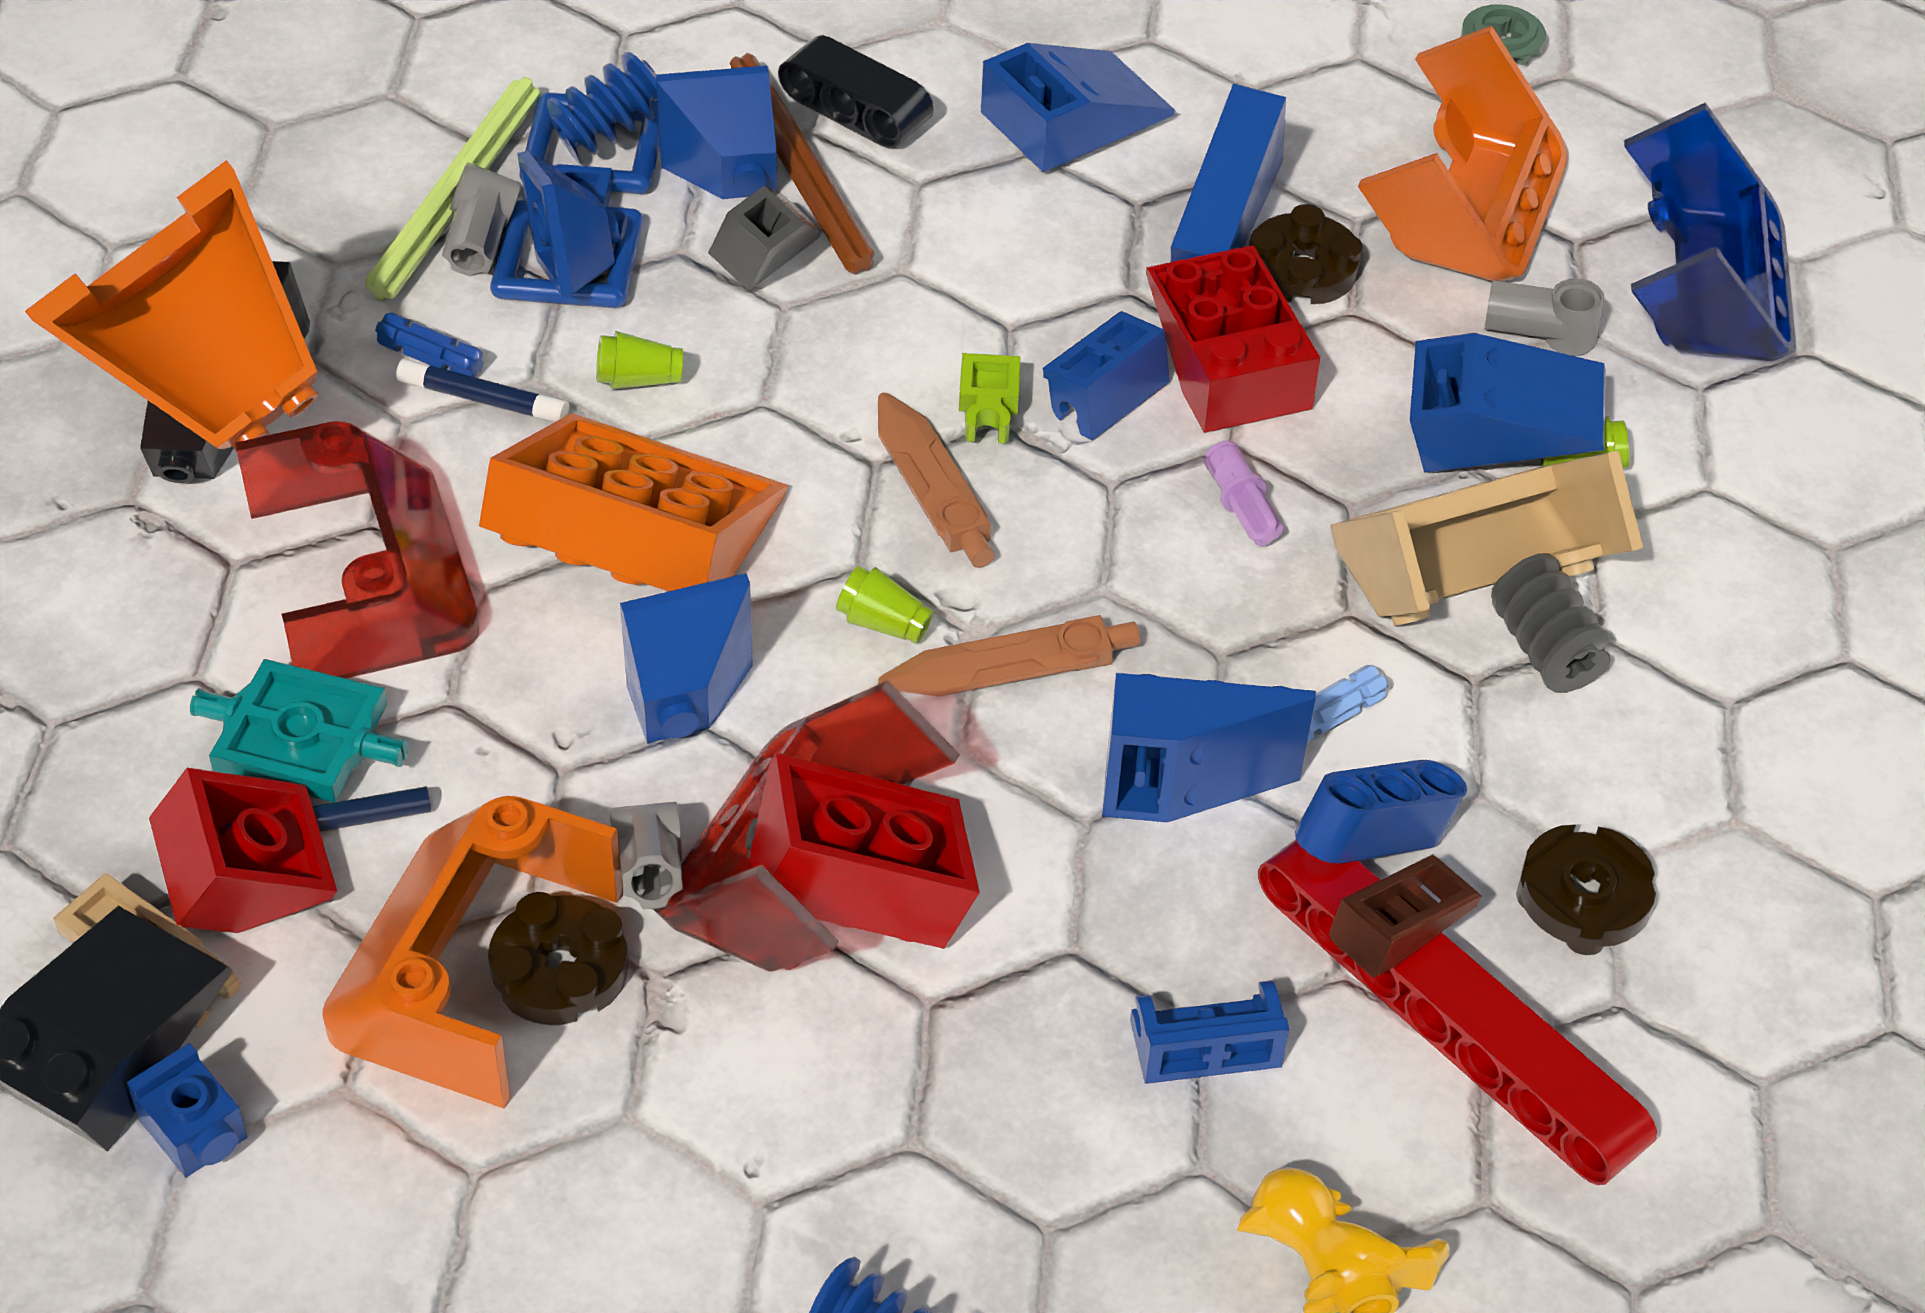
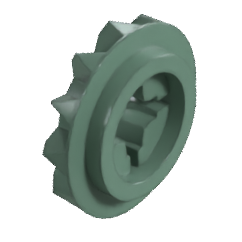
[1461,4,1546,65]

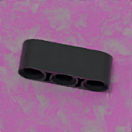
[778,35,934,148]

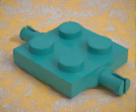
[190,659,409,802]

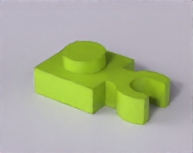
[959,353,1021,444]

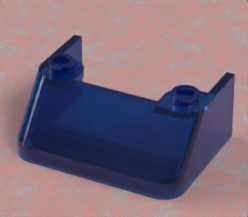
[1624,102,1796,362]

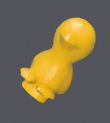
[1237,1167,1450,1313]

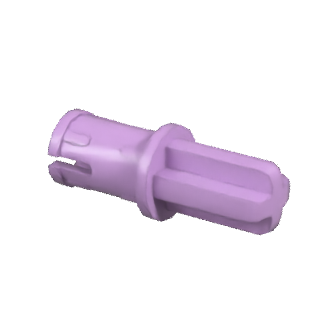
[1203,440,1283,547]

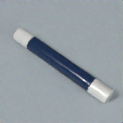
[396,359,569,422]

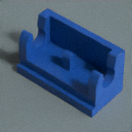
[1042,311,1170,440]
[1130,980,1289,1084]

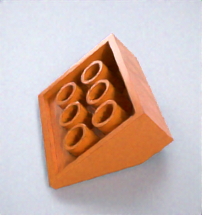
[479,413,788,592]

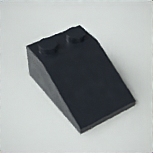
[0,905,233,1152]

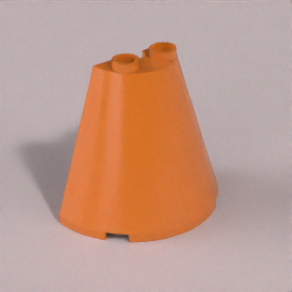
[25,160,319,455]

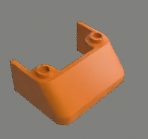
[1358,26,1567,282]
[322,796,623,1109]

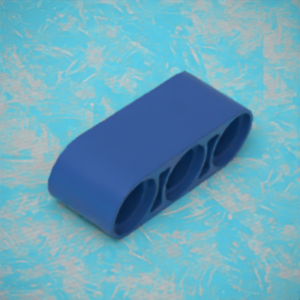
[1294,760,1468,863]

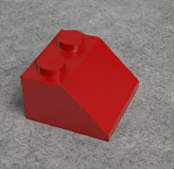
[149,767,338,933]

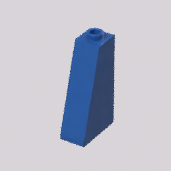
[1171,84,1286,262]

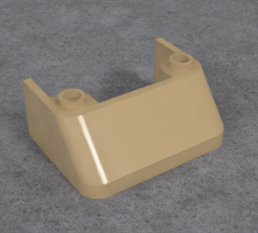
[1330,451,1643,626]

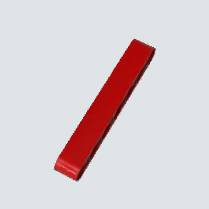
[1258,839,1657,1186]

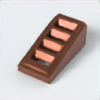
[1329,854,1482,977]

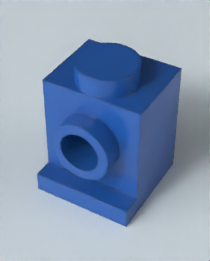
[127,1042,248,1178]

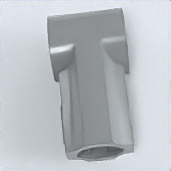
[442,162,521,276]
[1485,278,1604,355]
[609,801,683,909]

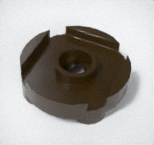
[1249,204,1363,304]
[1516,824,1656,955]
[488,892,629,1025]

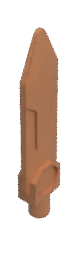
[878,393,994,568]
[878,615,1140,697]

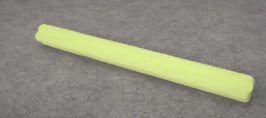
[365,77,540,301]

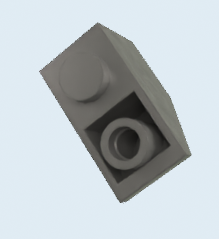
[708,186,823,291]

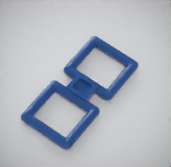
[490,92,660,308]

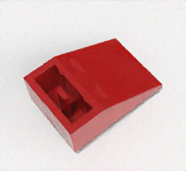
[1146,245,1320,433]

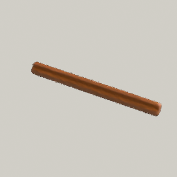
[729,53,874,274]

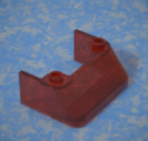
[234,421,480,679]
[653,680,960,972]

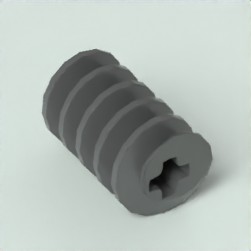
[1491,553,1610,693]

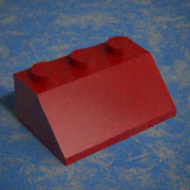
[750,752,980,949]

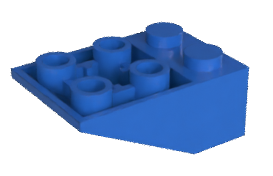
[981,43,1174,172]
[1410,333,1606,472]
[1102,673,1316,823]

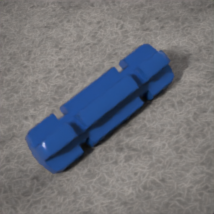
[375,312,484,377]

